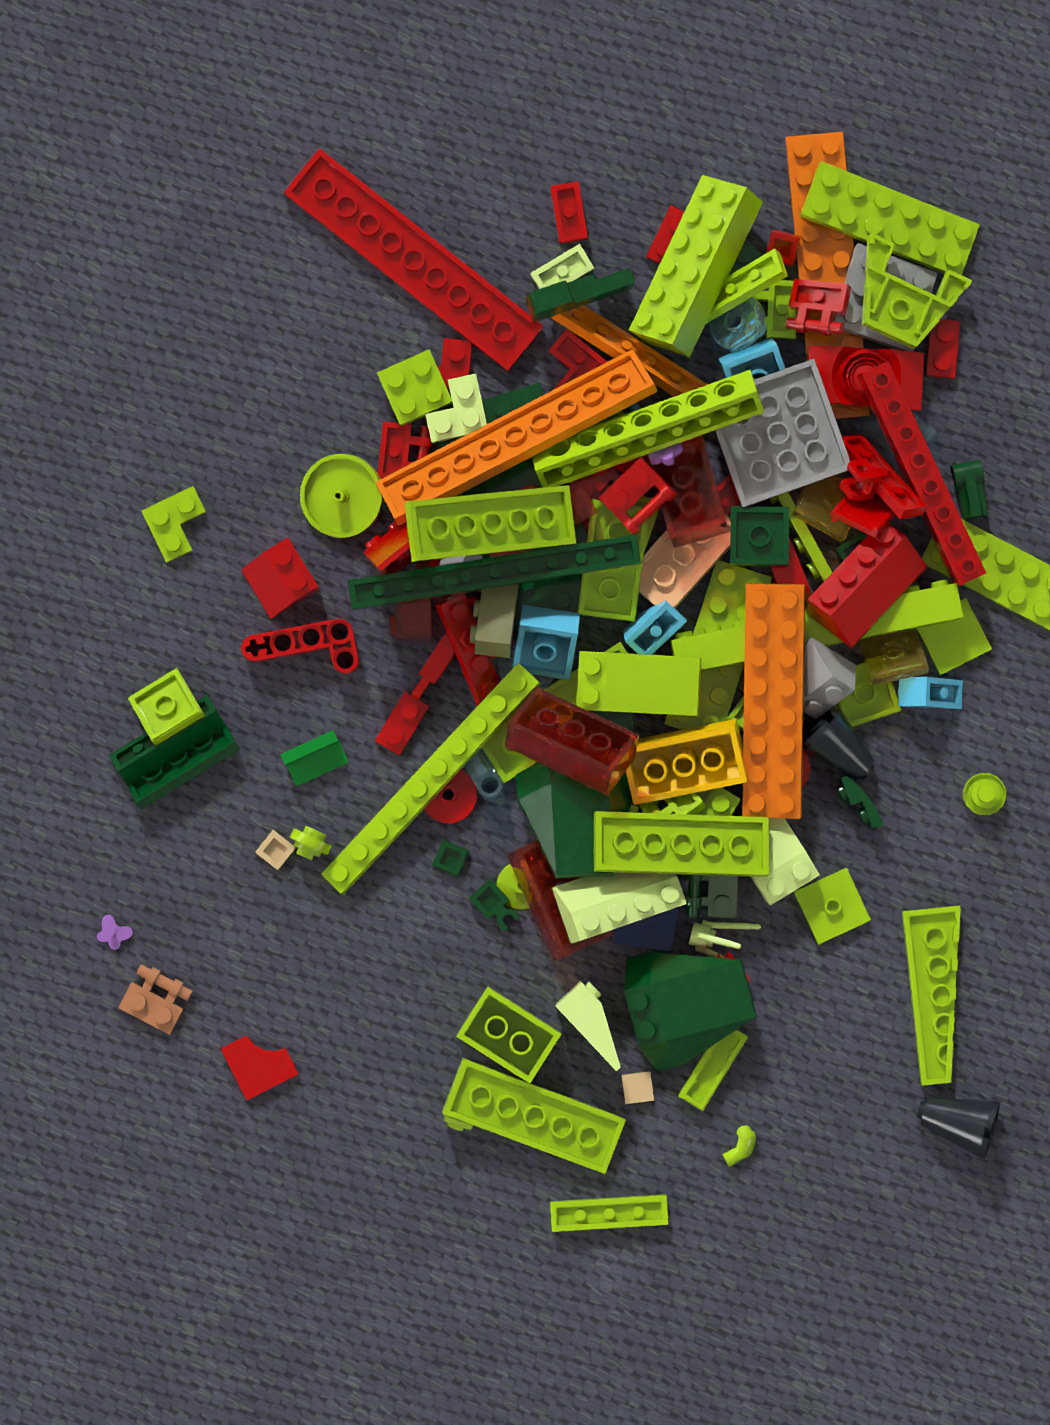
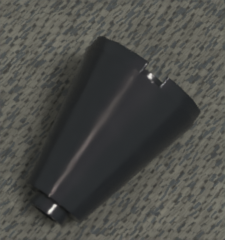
[803,705,875,780]
[917,1097,1000,1158]

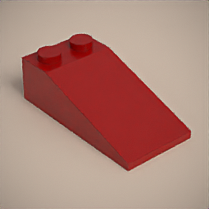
[363,520,412,575]

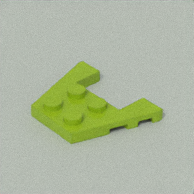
[862,233,972,349]

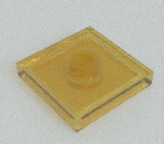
[793,475,852,542]
[859,628,929,686]

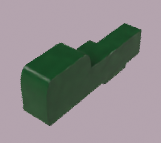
[525,268,635,323]

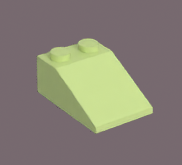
[740,814,820,905]
[555,980,620,1071]

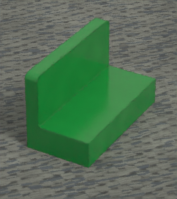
[280,730,348,786]

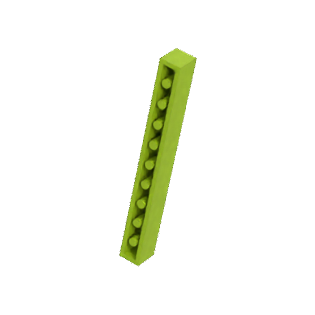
[670,580,964,671]

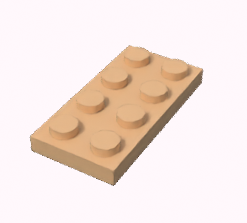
[639,493,730,608]

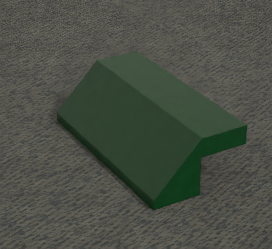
[109,694,240,810]

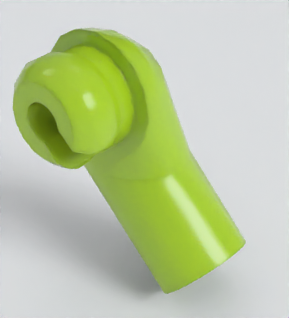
[722,1125,756,1167]

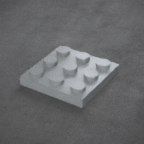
[834,243,937,351]

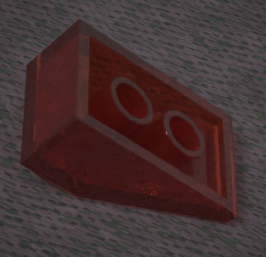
[390,560,433,643]

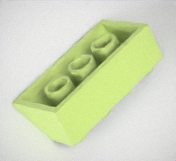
[552,872,687,943]

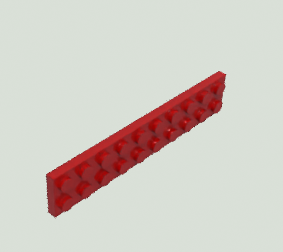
[283,148,544,372]

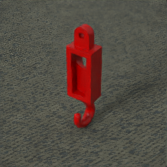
[411,596,481,700]

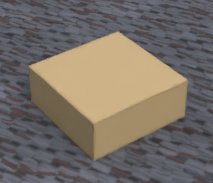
[255,830,296,870]
[621,1071,654,1104]

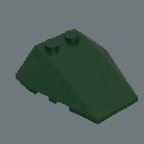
[515,757,632,878]
[624,951,757,1071]

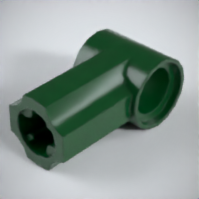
[950,460,988,520]

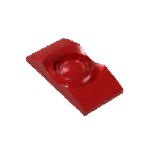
[808,346,924,411]

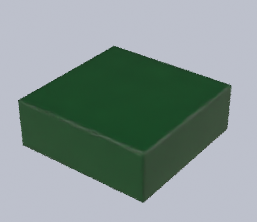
[431,839,470,877]

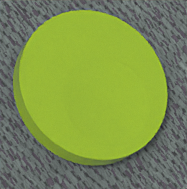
[300,454,384,538]

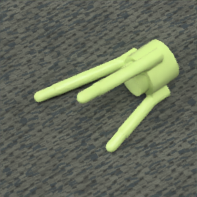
[689,920,761,957]

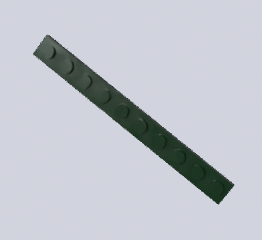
[347,534,641,611]

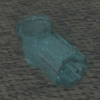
[464,748,505,802]

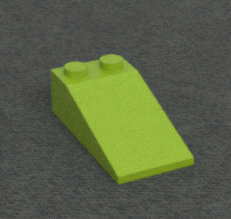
[576,651,701,716]

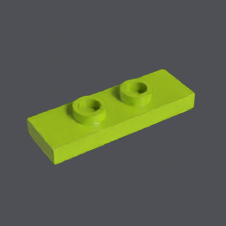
[678,1030,748,1111]

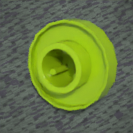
[963,773,1006,815]
[290,826,332,860]

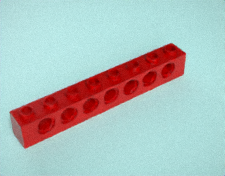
[857,361,986,586]

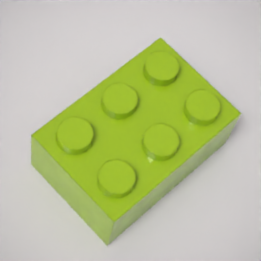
[456,986,561,1084]

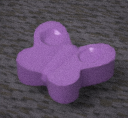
[648,443,683,466]
[97,915,133,950]

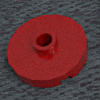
[424,769,477,823]

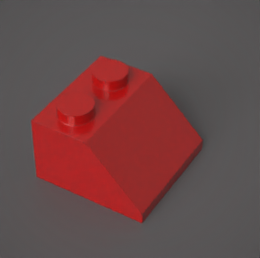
[241,538,320,619]

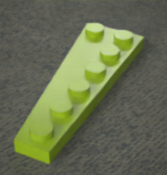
[902,905,961,1086]

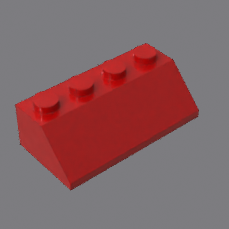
[807,523,927,648]

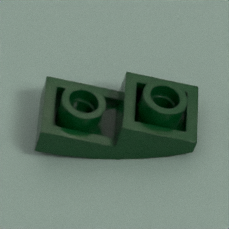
[836,776,883,829]

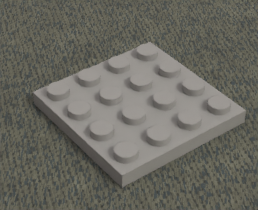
[715,359,850,507]

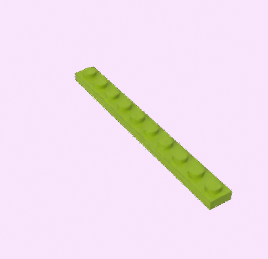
[321,663,541,895]

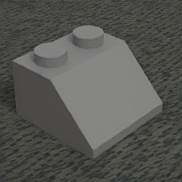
[804,637,856,719]

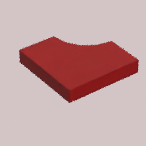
[221,1035,299,1100]

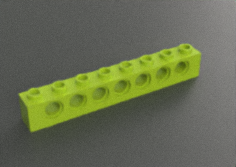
[532,370,765,488]

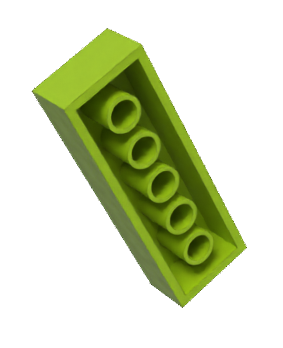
[629,175,763,358]

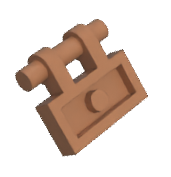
[118,964,193,1035]

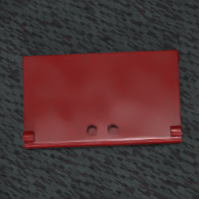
[830,488,895,538]

